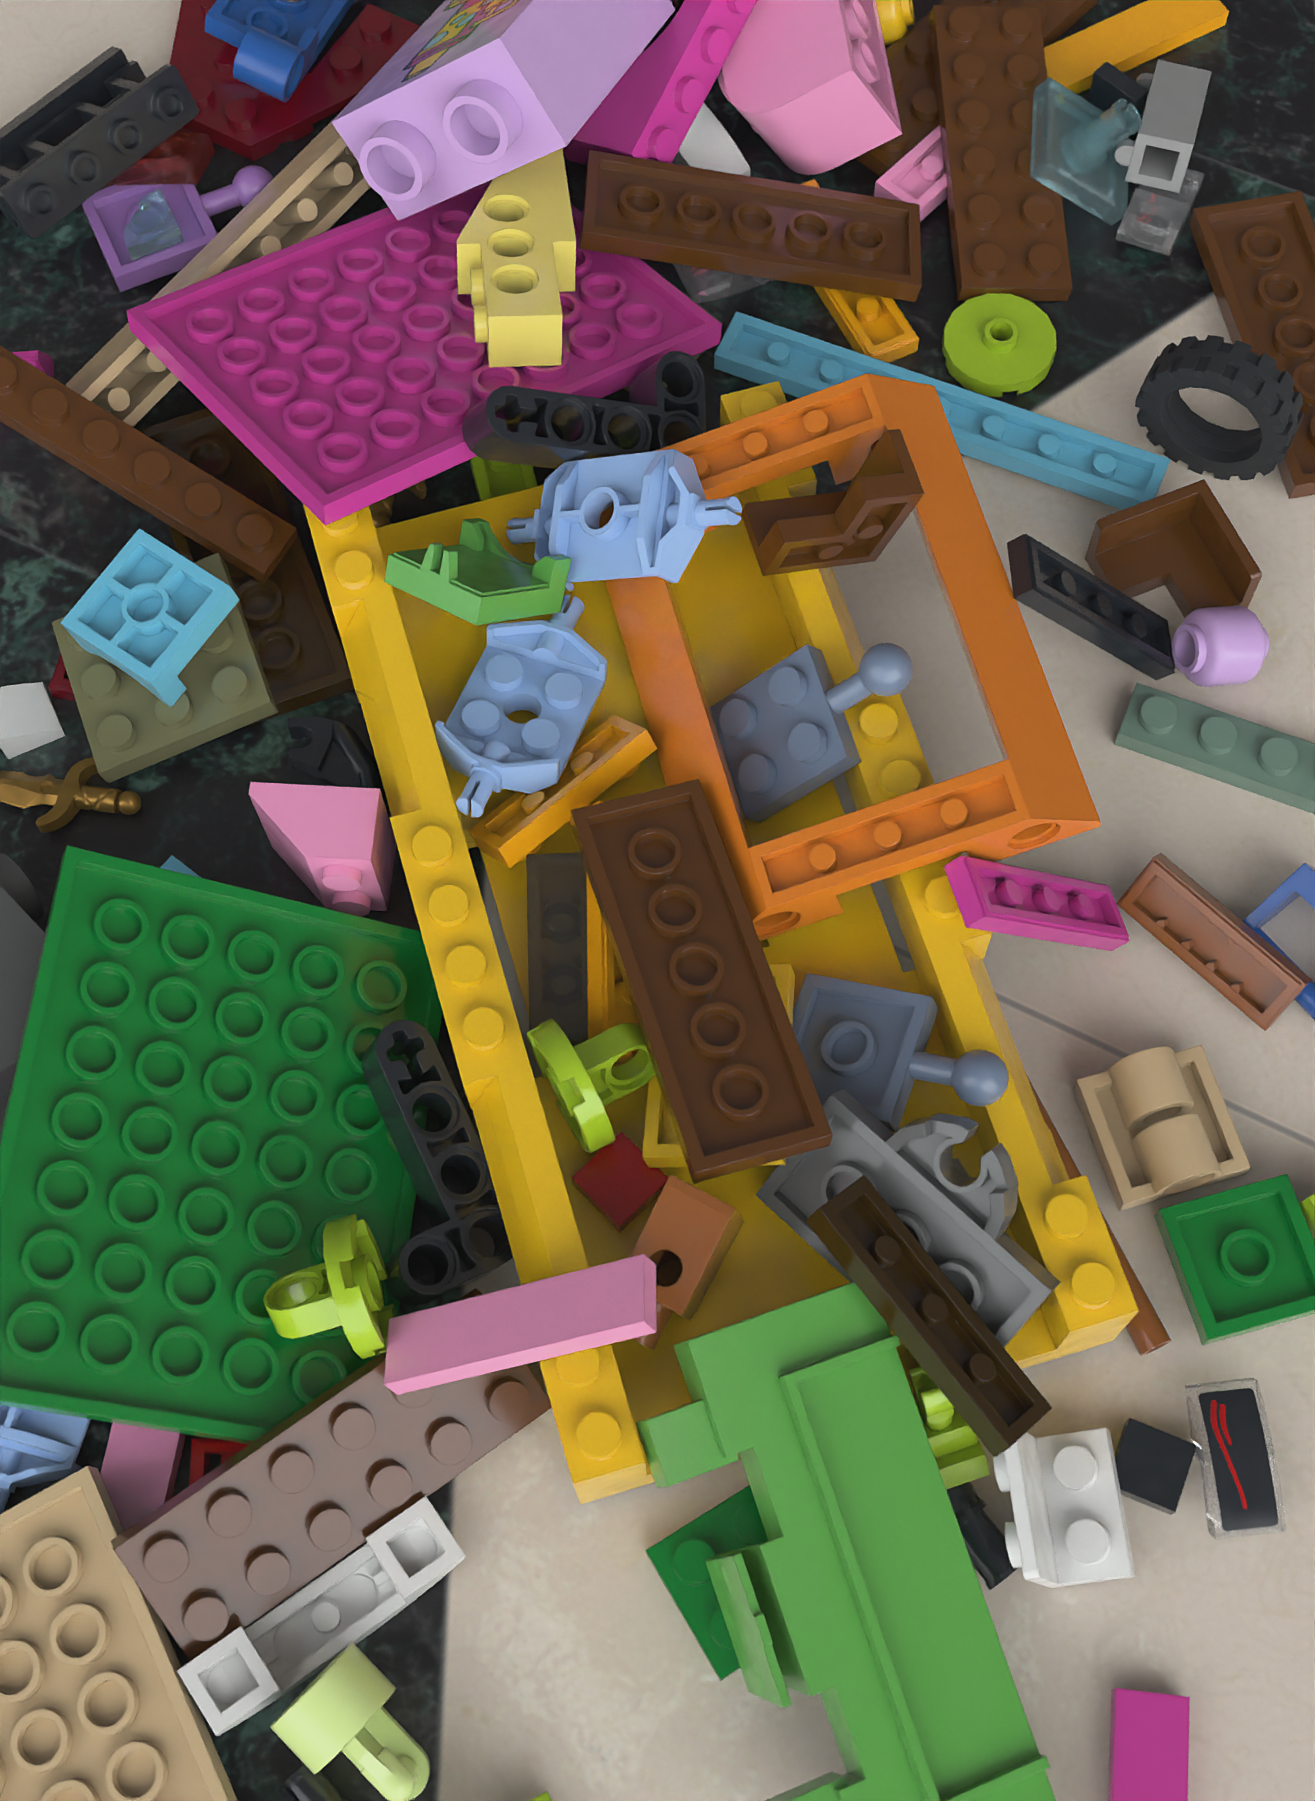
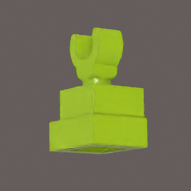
[909,1366,990,1490]

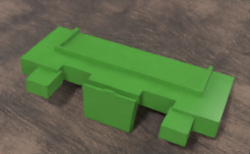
[635,1281,1056,1801]

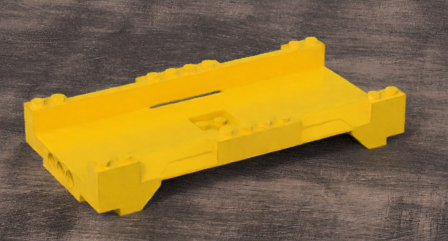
[303,381,1139,1505]

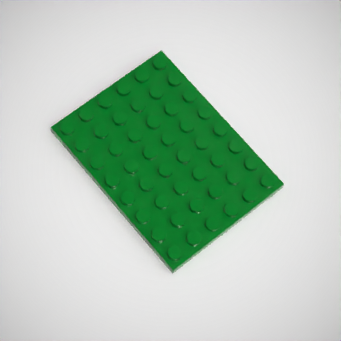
[0,845,442,1444]

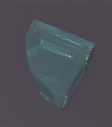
[124,189,184,261]

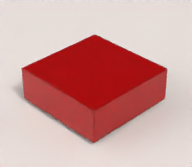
[571,1131,668,1232]

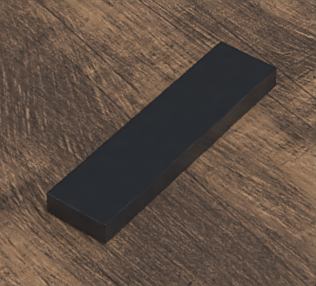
[1007,534,1175,681]

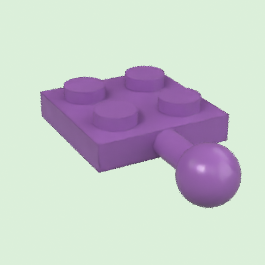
[82,160,274,292]

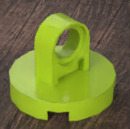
[526,1018,655,1153]
[263,1214,396,1359]

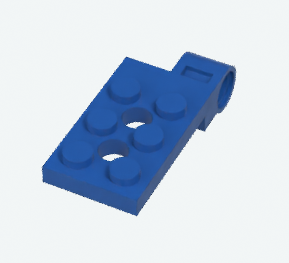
[204,0,355,103]

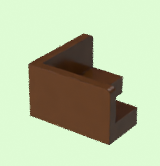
[741,429,925,576]
[1085,479,1262,618]

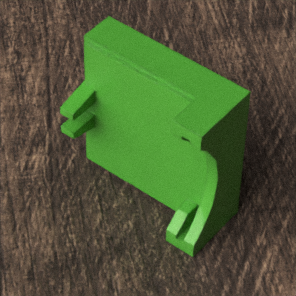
[384,518,571,625]

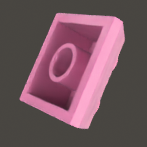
[249,782,396,916]

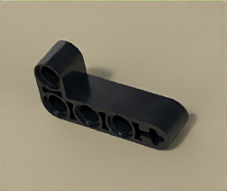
[462,351,707,469]
[361,1020,513,1306]

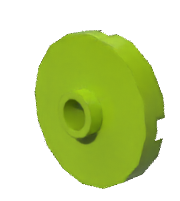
[942,293,1056,397]

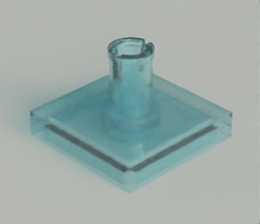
[1030,77,1142,226]

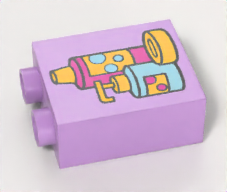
[332,0,675,221]

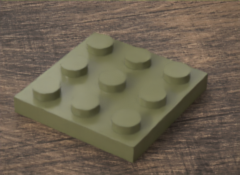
[51,553,278,783]

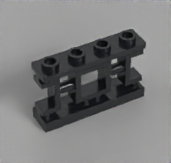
[0,46,199,239]

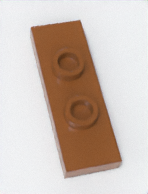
[1116,853,1312,1031]

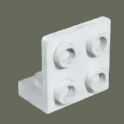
[993,1427,1136,1588]

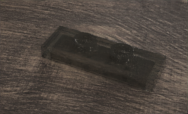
[526,852,588,1047]

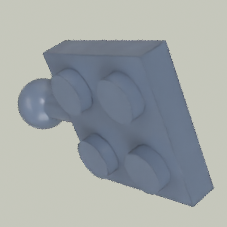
[710,643,913,823]
[792,973,1009,1133]

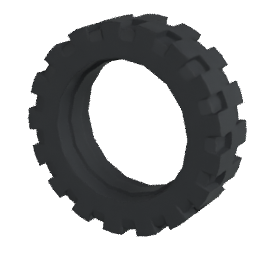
[1135,335,1304,481]

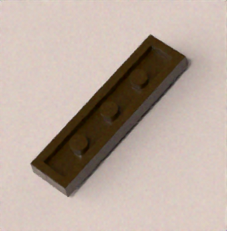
[805,1175,1052,1458]

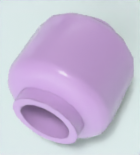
[1172,606,1269,687]

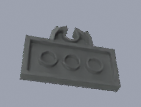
[756,1088,1061,1348]

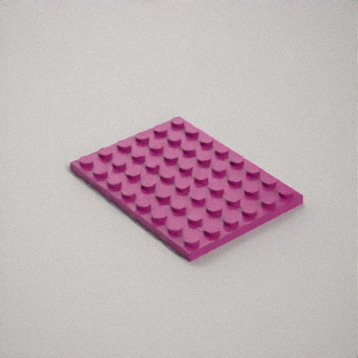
[126,179,722,526]

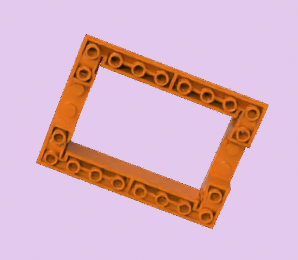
[599,373,1101,941]

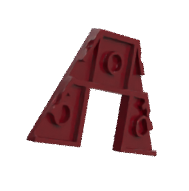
[169,0,421,161]

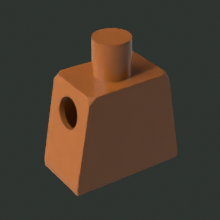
[630,1174,744,1351]

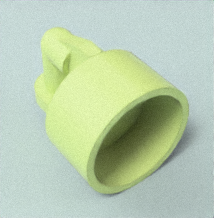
[270,1642,430,1801]

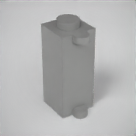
[1115,60,1212,193]

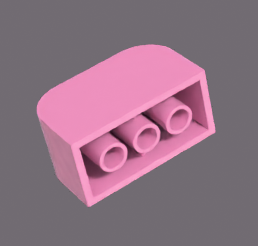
[718,0,902,175]

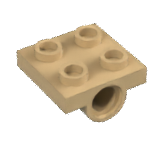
[1073,1045,1251,1211]

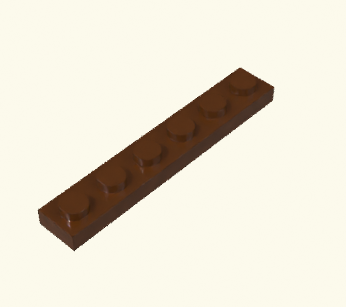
[0,346,297,583]

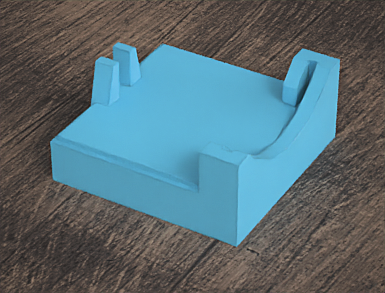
[60,528,239,707]

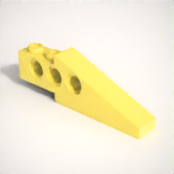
[457,148,576,367]

